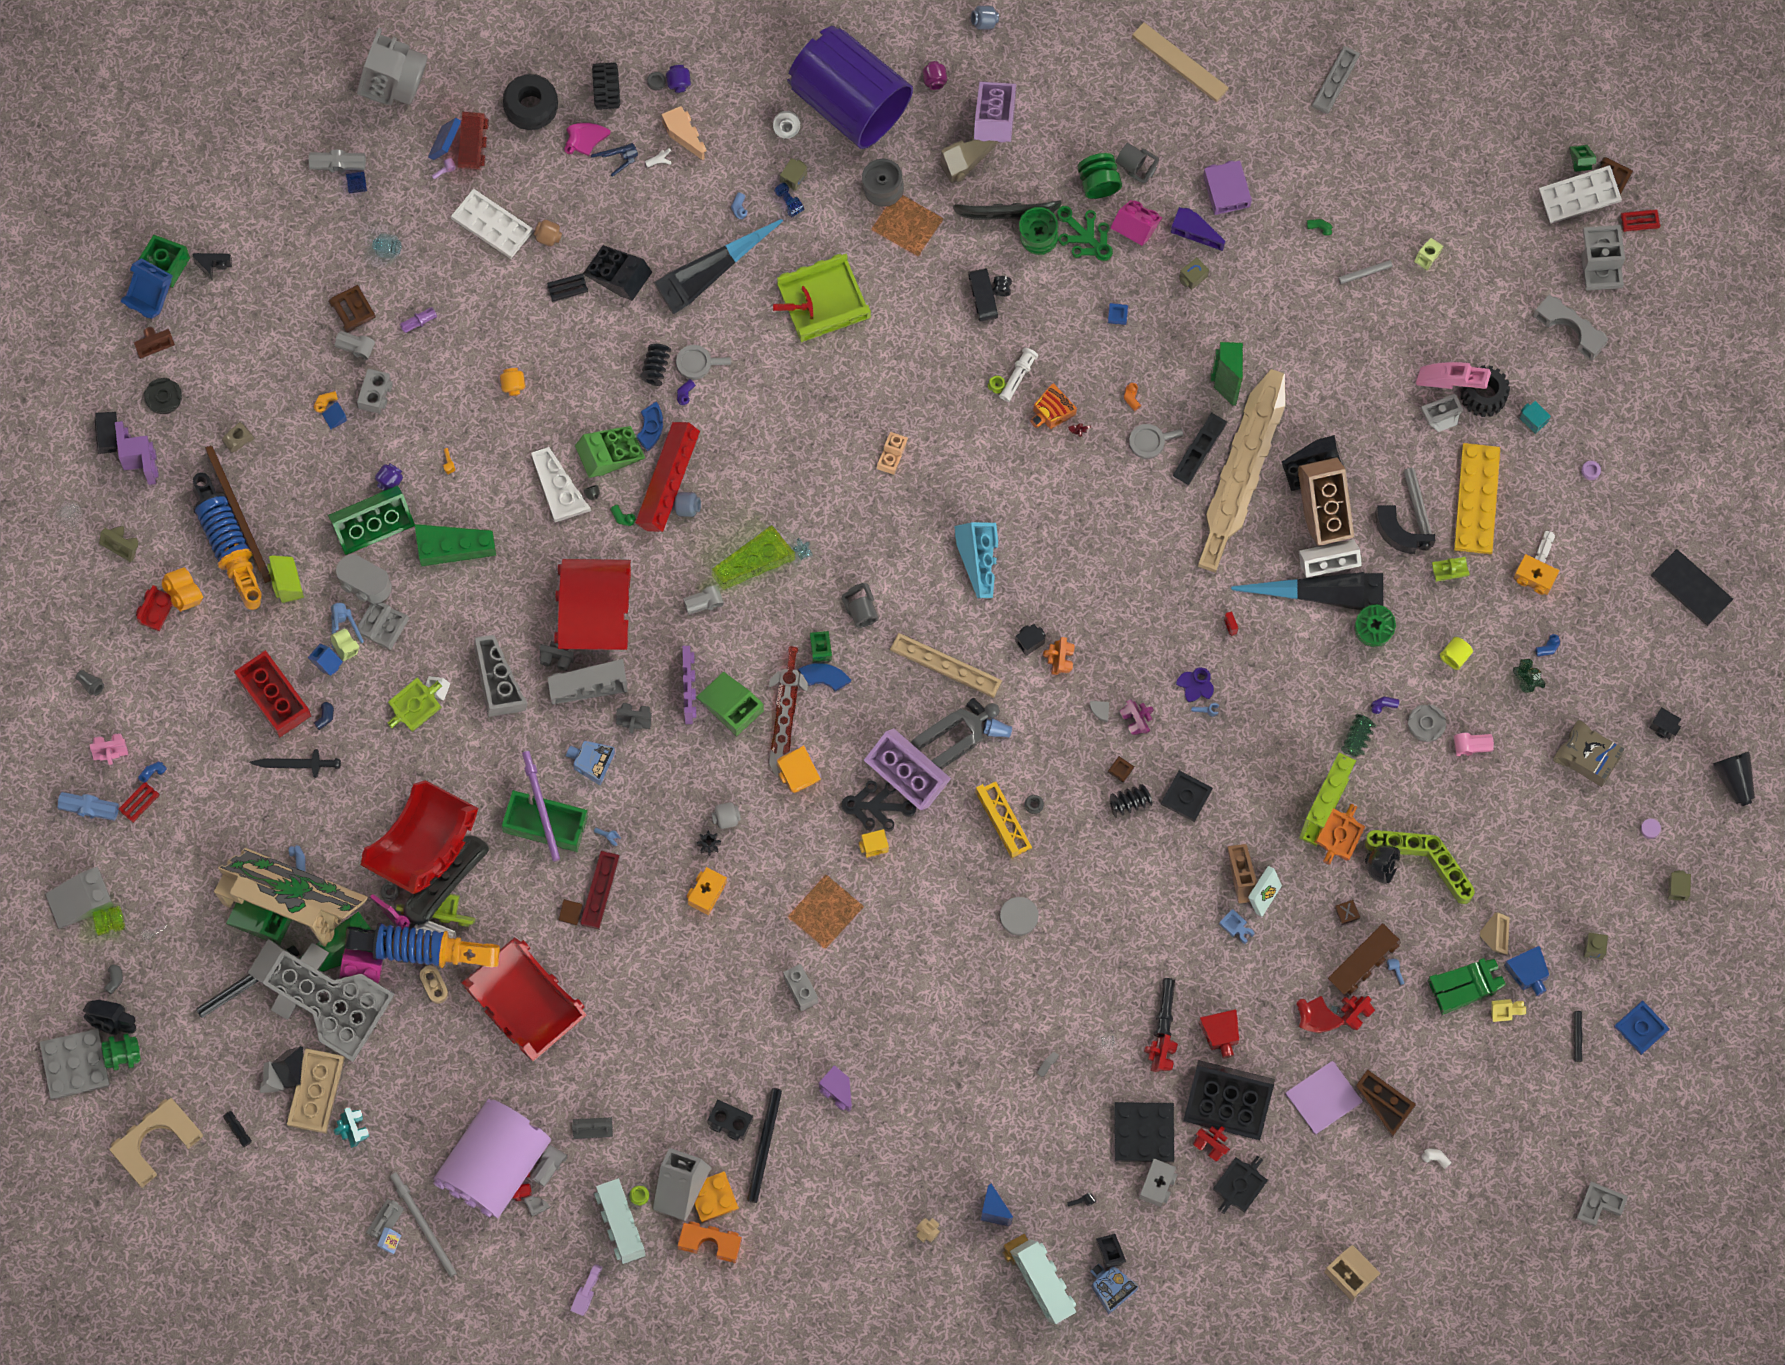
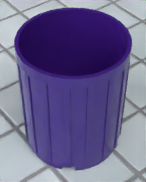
[787,26,913,149]

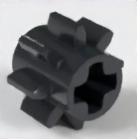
[697,830,721,856]

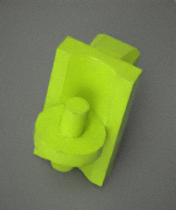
[1432,557,1470,582]

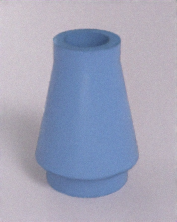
[983,718,1012,738]

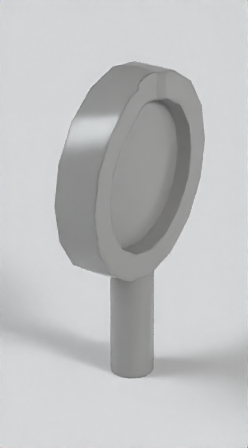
[676,345,731,380]
[1129,424,1183,459]

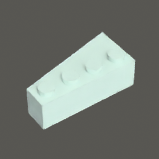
[594,1178,645,1264]

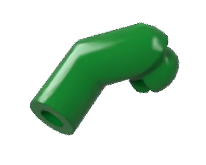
[1306,219,1333,236]
[610,505,636,527]

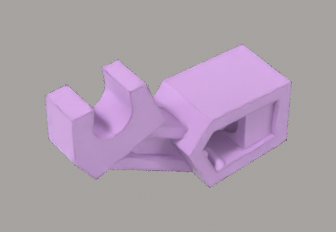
[570,1264,603,1316]

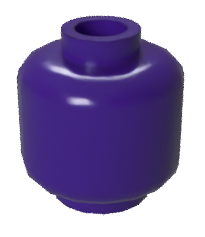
[666,65,691,93]
[375,463,403,491]

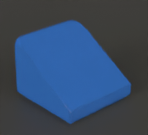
[322,401,347,429]

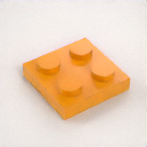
[694,1171,739,1223]

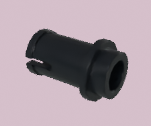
[966,698,985,722]

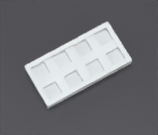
[1539,166,1622,224]
[451,189,533,259]

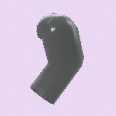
[104,964,123,994]

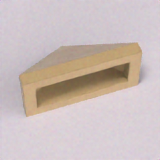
[1480,913,1510,955]

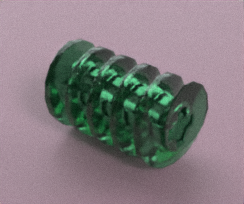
[1341,714,1377,757]

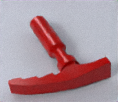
[773,286,813,319]

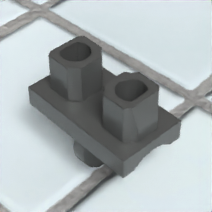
[539,641,575,671]
[616,703,652,734]

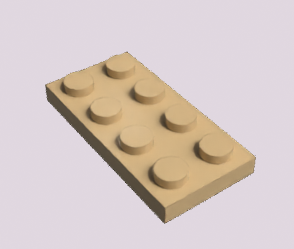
[287,1049,345,1134]

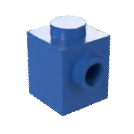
[308,643,343,676]

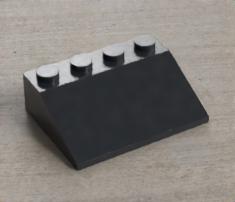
[1183,1060,1275,1140]

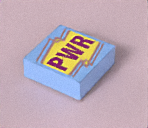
[377,1227,401,1254]

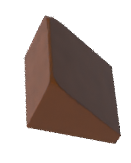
[559,899,583,925]

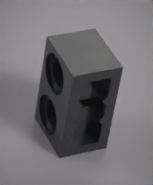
[707,1099,754,1141]

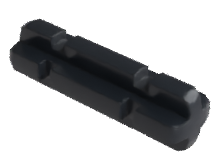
[223,1111,252,1147]

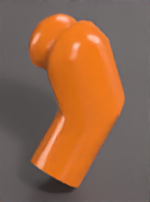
[1124,382,1141,411]

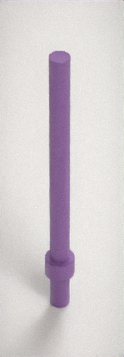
[522,751,560,861]

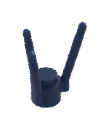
[591,143,638,177]

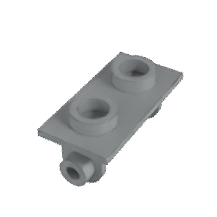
[366,1199,404,1240]

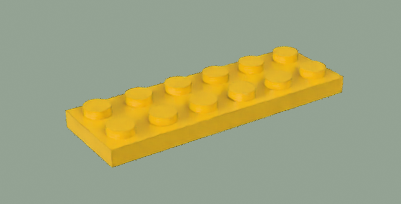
[1454,443,1501,554]

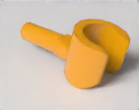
[443,448,455,475]

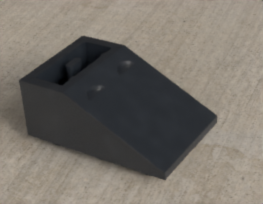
[583,245,652,301]
[1282,435,1344,491]

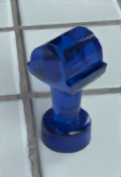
[774,182,805,218]

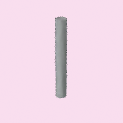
[1338,260,1393,284]

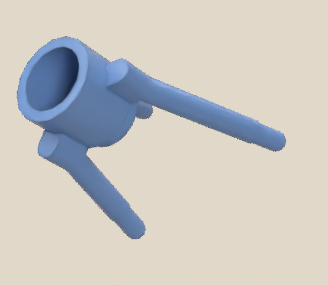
[330,603,364,648]

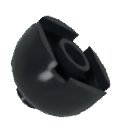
[1365,845,1400,885]

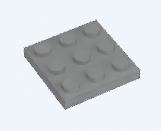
[40,1029,110,1100]

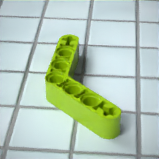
[1365,830,1475,904]

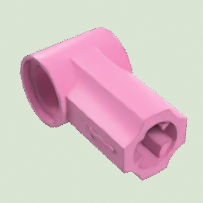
[1454,733,1494,756]

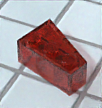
[458,111,489,171]

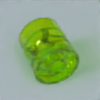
[92,905,125,936]

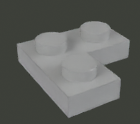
[1576,1182,1628,1227]

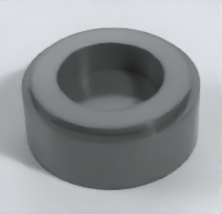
[647,72,666,91]

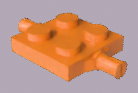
[1314,804,1366,865]

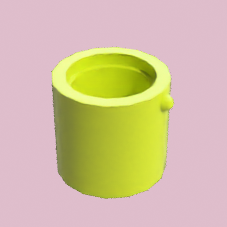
[1440,637,1473,670]

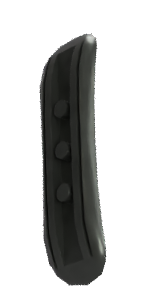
[953,200,1062,220]
[403,835,489,925]

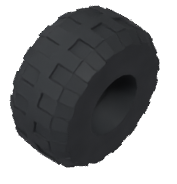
[503,74,558,130]

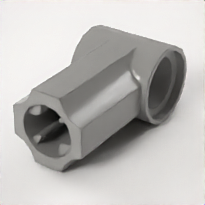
[334,331,375,360]
[683,585,724,615]
[530,1145,567,1187]

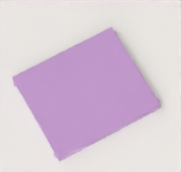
[1285,1061,1363,1135]

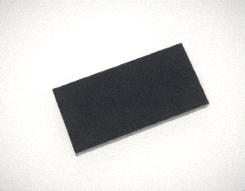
[1651,549,1733,626]

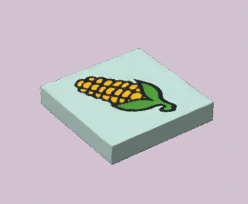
[1248,866,1282,917]

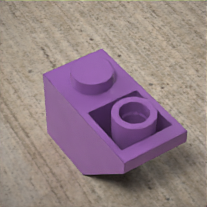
[819,1065,852,1112]

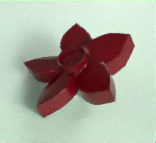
[1068,423,1091,437]

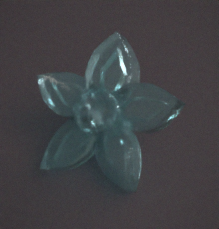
[793,538,813,560]

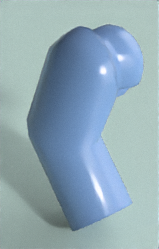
[731,193,747,219]
[289,845,306,871]

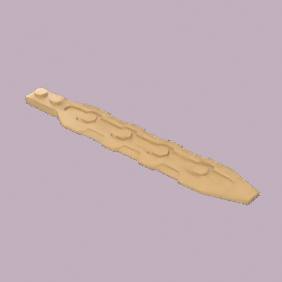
[1198,369,1285,573]

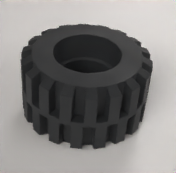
[592,62,621,110]
[1460,365,1510,417]

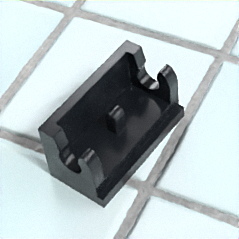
[94,412,118,454]

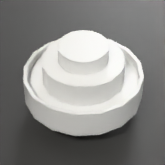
[773,111,800,138]

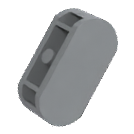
[336,554,392,604]

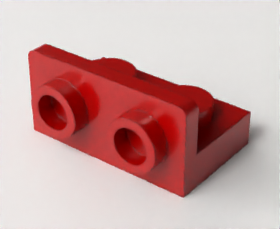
[136,585,173,632]

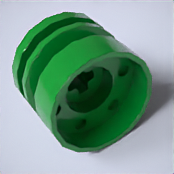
[1077,153,1122,199]
[1019,207,1059,255]
[1354,605,1396,647]

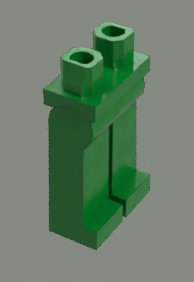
[1428,958,1506,1015]

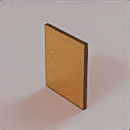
[871,195,944,257]
[788,875,864,949]

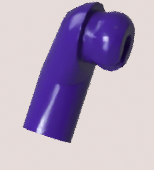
[677,379,696,406]
[1371,696,1399,714]

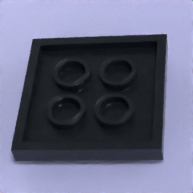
[1114,1102,1174,1162]

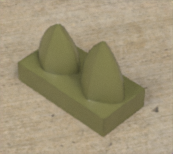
[99,526,138,562]

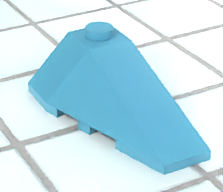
[954,522,998,598]

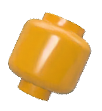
[500,368,526,396]

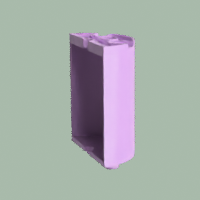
[433,1099,551,1219]

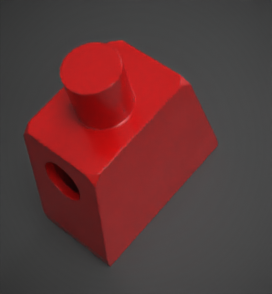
[1199,1009,1239,1059]

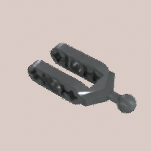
[911,703,1000,769]

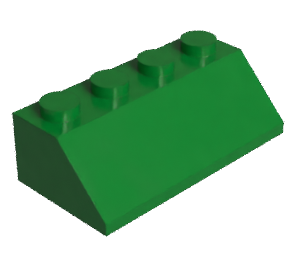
[1210,342,1243,406]
[328,486,415,556]

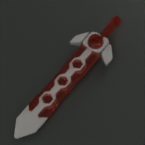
[769,646,808,777]

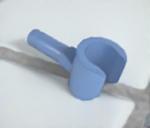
[1191,703,1219,716]
[594,828,621,846]
[1387,959,1405,985]

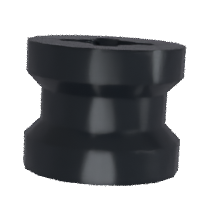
[993,276,1012,297]

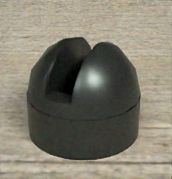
[584,485,600,500]

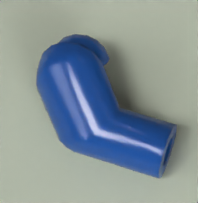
[1535,634,1560,657]
[138,761,167,783]

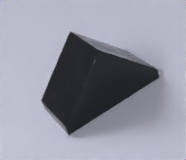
[271,1046,303,1089]

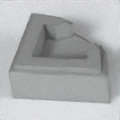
[1090,701,1109,722]
[1037,1051,1059,1077]
[523,1196,550,1217]

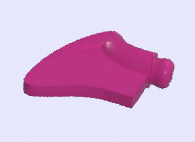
[564,123,611,156]
[370,894,410,930]

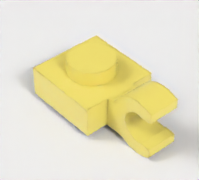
[1491,999,1526,1022]

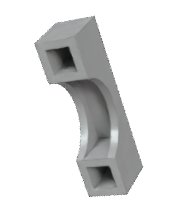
[1533,294,1608,361]

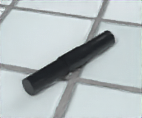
[1574,1011,1583,1062]

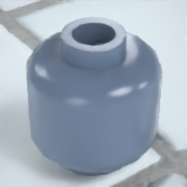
[971,6,999,30]
[672,492,701,517]

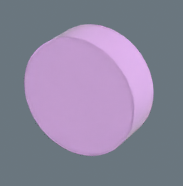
[1581,461,1601,480]
[1641,819,1661,839]

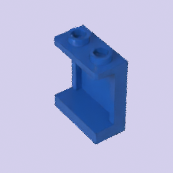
[121,258,173,319]

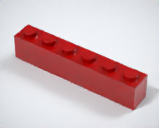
[635,422,700,532]

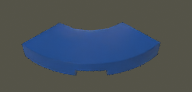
[636,402,663,452]
[798,663,851,692]

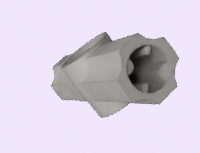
[309,149,366,173]

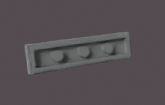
[1312,46,1360,114]

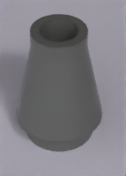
[76,670,104,696]

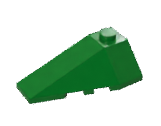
[299,911,373,972]

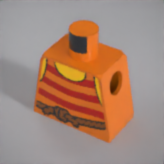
[1030,383,1077,429]

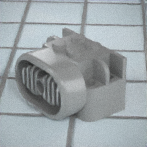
[357,28,428,105]

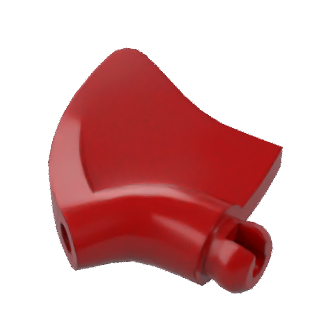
[1296,996,1344,1033]

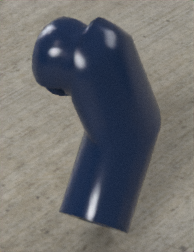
[314,702,334,730]

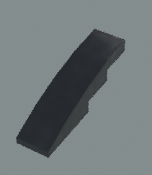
[1173,412,1228,485]

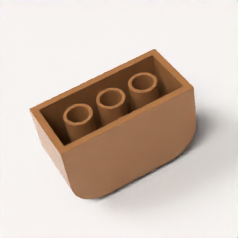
[1298,457,1354,546]

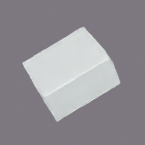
[425,676,450,700]

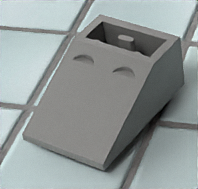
[653,1148,711,1221]

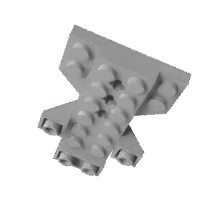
[248,939,395,1062]

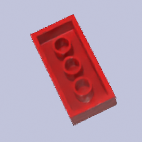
[234,650,311,738]

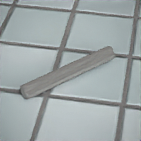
[1404,468,1432,534]

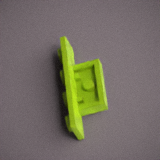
[396,894,476,927]

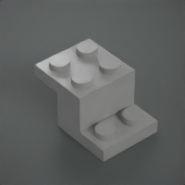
[1581,225,1625,291]

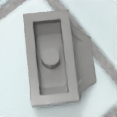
[1420,394,1463,432]

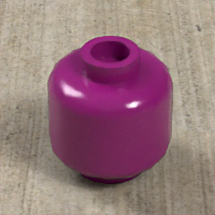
[922,61,948,90]

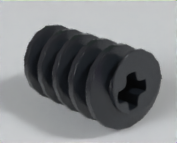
[640,344,671,386]
[1110,784,1153,818]

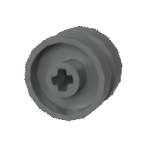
[862,158,904,207]

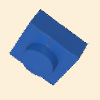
[1108,303,1128,325]

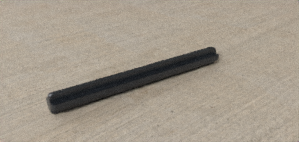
[196,945,299,1018]
[747,1088,782,1203]

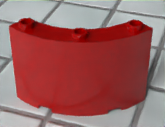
[554,559,631,650]
[360,780,479,894]
[461,937,587,1061]

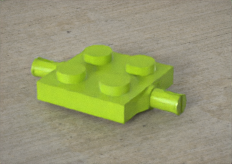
[387,677,443,732]

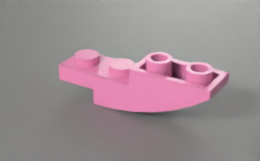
[1416,362,1491,389]

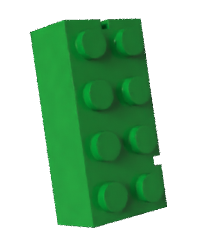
[502,790,588,852]

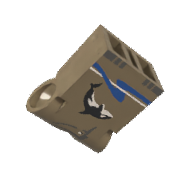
[1553,720,1624,787]

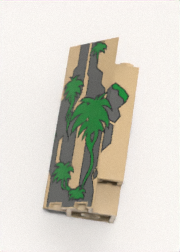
[214,848,368,947]

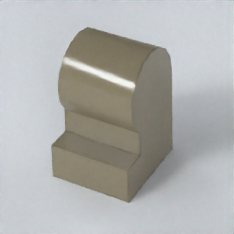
[222,422,255,453]

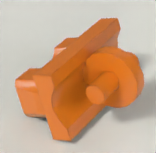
[1043,637,1075,675]

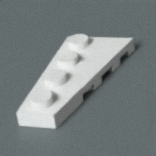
[531,447,591,522]

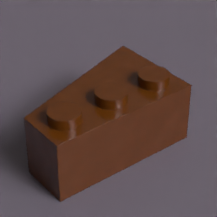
[1356,1069,1416,1138]

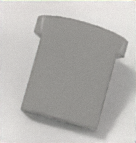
[260,1062,284,1093]

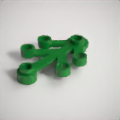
[1057,206,1113,261]

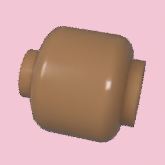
[533,219,562,247]

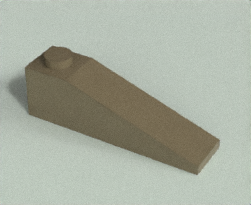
[940,136,999,183]

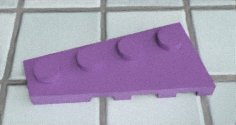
[682,646,697,724]

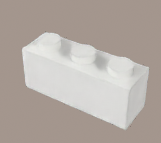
[1299,539,1362,578]

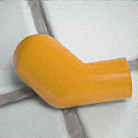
[314,391,338,413]

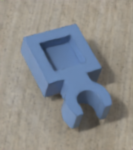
[1219,909,1255,944]

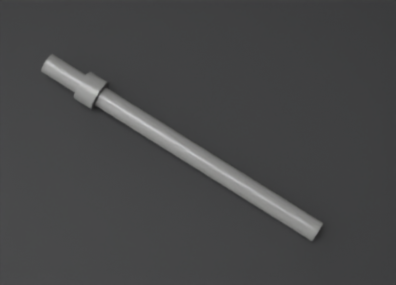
[390,1172,457,1278]

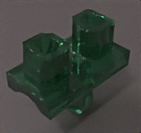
[1513,658,1546,693]

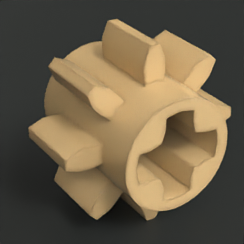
[916,1218,940,1243]

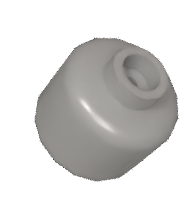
[711,802,741,829]

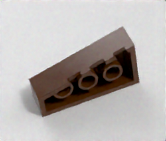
[1328,923,1401,996]

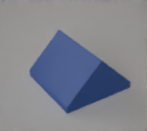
[981,1183,1013,1226]

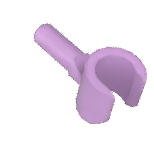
[432,158,456,179]

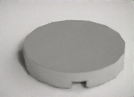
[1408,704,1446,742]
[1000,897,1039,936]

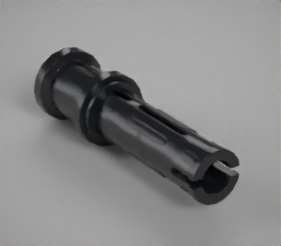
[1154,978,1175,1037]

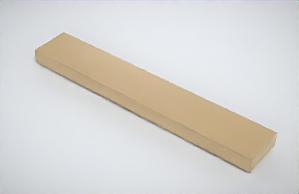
[1132,23,1229,103]
[890,633,1002,698]

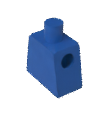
[1504,946,1549,996]

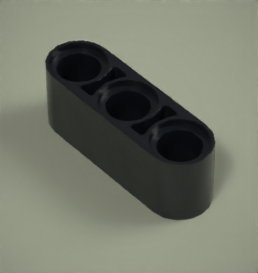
[968,268,998,322]

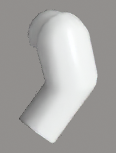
[1422,1148,1452,1169]

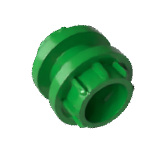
[101,1034,141,1071]

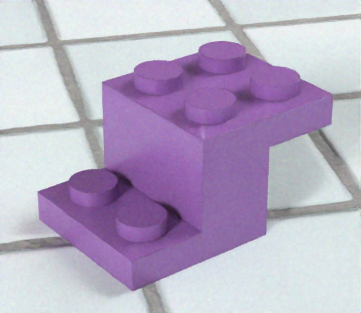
[115,421,159,485]

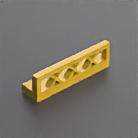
[975,781,1032,859]

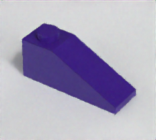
[1171,207,1225,251]

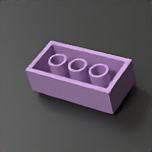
[974,82,1016,142]
[864,729,951,810]

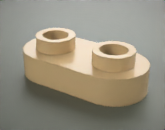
[420,966,448,1004]

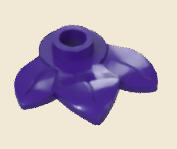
[1176,667,1214,702]

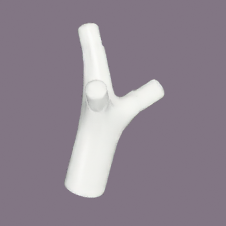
[645,148,671,168]

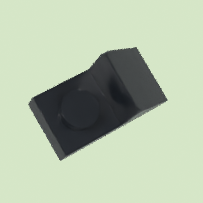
[193,253,232,281]
[1096,1234,1126,1269]

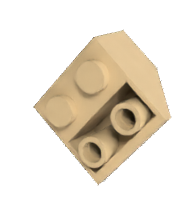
[1324,1245,1381,1301]

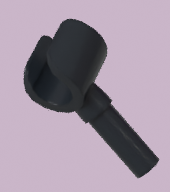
[1067,1193,1096,1207]

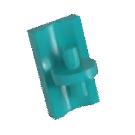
[333,1107,369,1148]

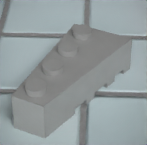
[474,635,528,717]
[547,659,628,704]

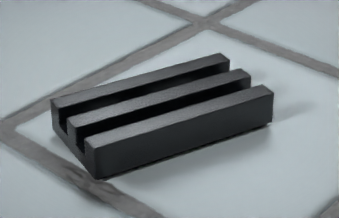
[547,273,588,302]

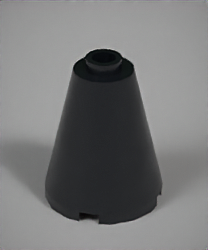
[1712,751,1755,807]

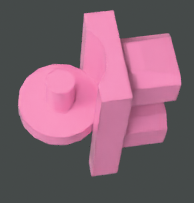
[90,734,128,765]

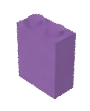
[1203,161,1252,215]

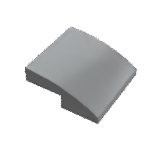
[357,602,410,650]

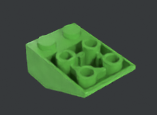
[575,426,645,478]
[696,672,764,737]

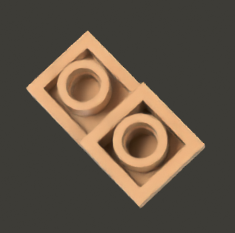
[877,432,908,475]

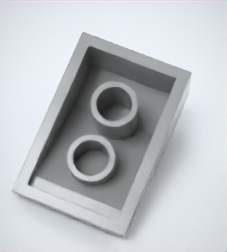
[45,866,114,929]

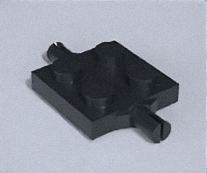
[1213,1156,1268,1214]

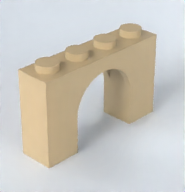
[109,1098,203,1188]

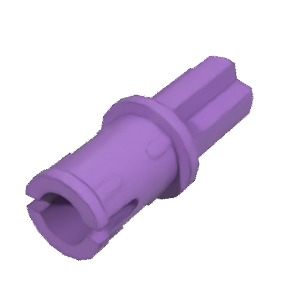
[400,307,437,333]

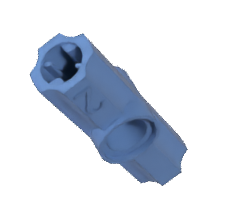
[57,792,119,821]

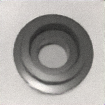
[1025,795,1044,814]
[380,882,400,901]

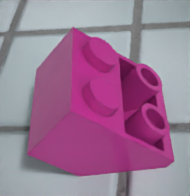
[1111,200,1163,246]
[339,948,383,984]

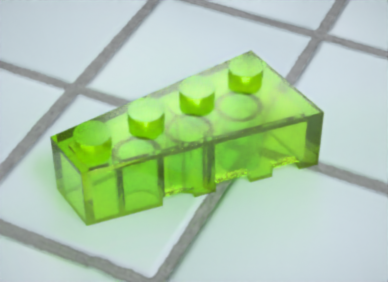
[712,525,795,590]

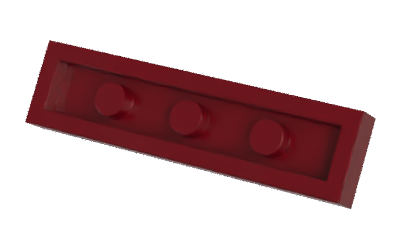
[580,851,620,930]

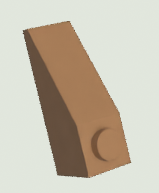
[1227,844,1257,904]

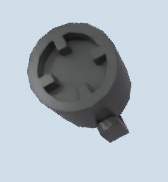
[1115,143,1159,183]
[842,583,879,628]

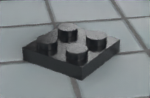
[1161,770,1213,822]

